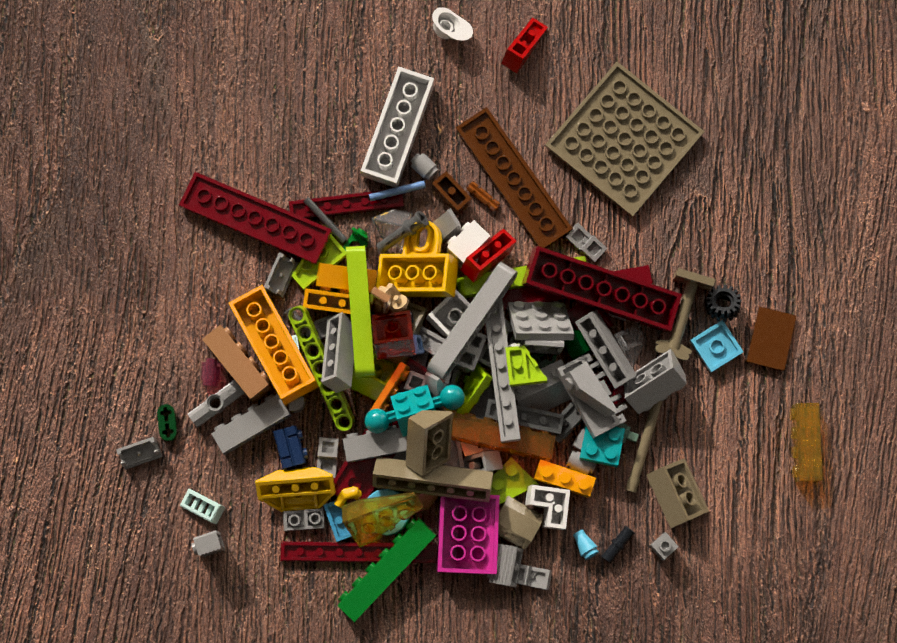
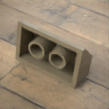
[406,410,453,476]
[646,458,709,528]

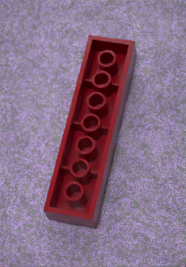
[521,246,682,332]

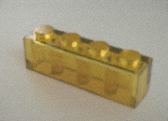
[790,403,823,482]

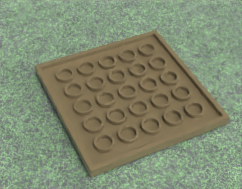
[545,62,705,217]

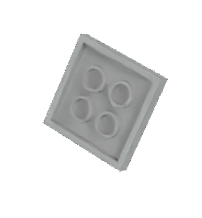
[507,301,574,340]

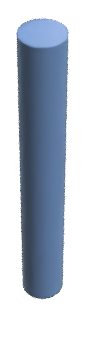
[369,181,426,201]

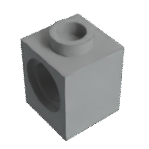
[649,532,679,561]

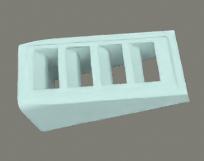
[180,489,225,524]

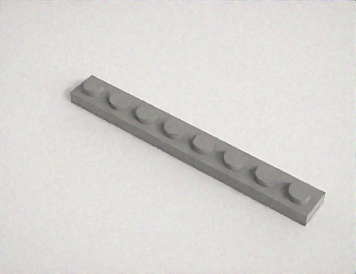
[486,300,521,443]

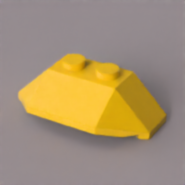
[255,467,336,512]

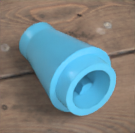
[573,529,599,560]

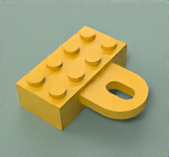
[376,221,459,297]

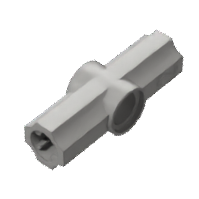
[188,380,245,428]

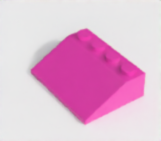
[437,495,500,574]

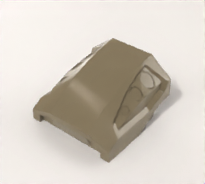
[498,496,544,550]

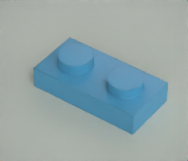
[323,501,355,542]

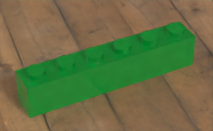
[337,518,436,622]

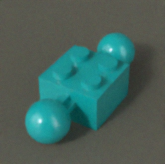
[365,384,465,437]

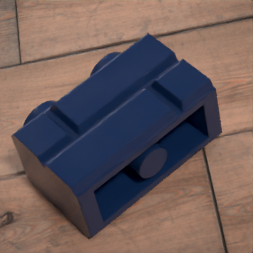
[273,426,309,470]

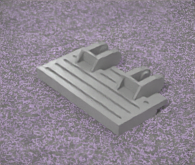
[555,353,628,438]

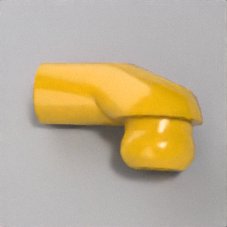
[334,486,362,509]

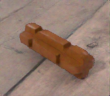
[467,182,500,212]

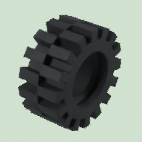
[706,285,741,322]

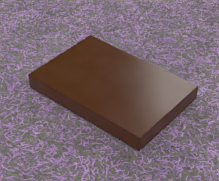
[746,306,797,372]

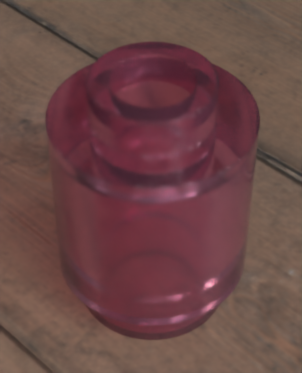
[201,358,221,386]

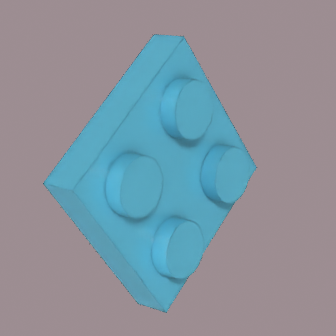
[690,320,743,373]

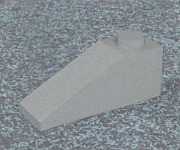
[561,361,618,418]

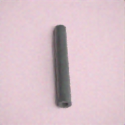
[303,197,347,243]

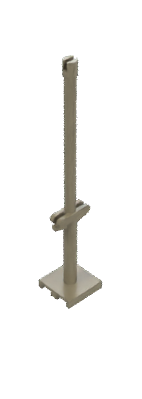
[625,268,716,493]

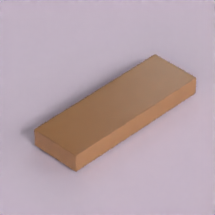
[370,287,391,318]

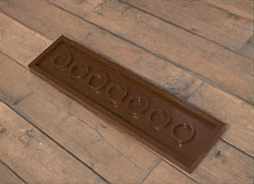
[456,107,573,248]

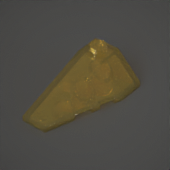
[342,492,423,547]

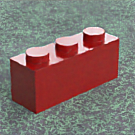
[460,228,517,283]

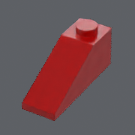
[501,17,548,73]

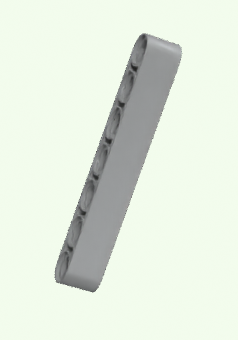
[427,262,518,381]

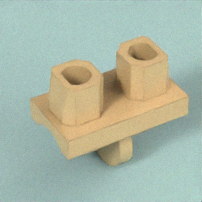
[379,283,409,315]

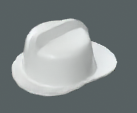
[432,7,473,41]

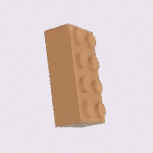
[202,325,272,404]

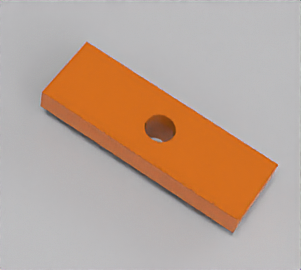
[371,362,410,412]

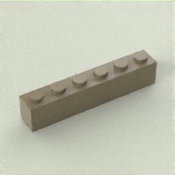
[373,457,493,502]

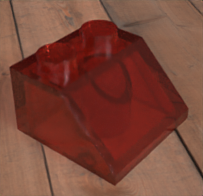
[371,310,416,360]

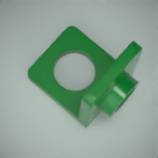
[343,227,370,251]

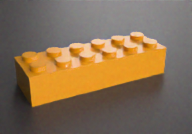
[228,285,318,406]

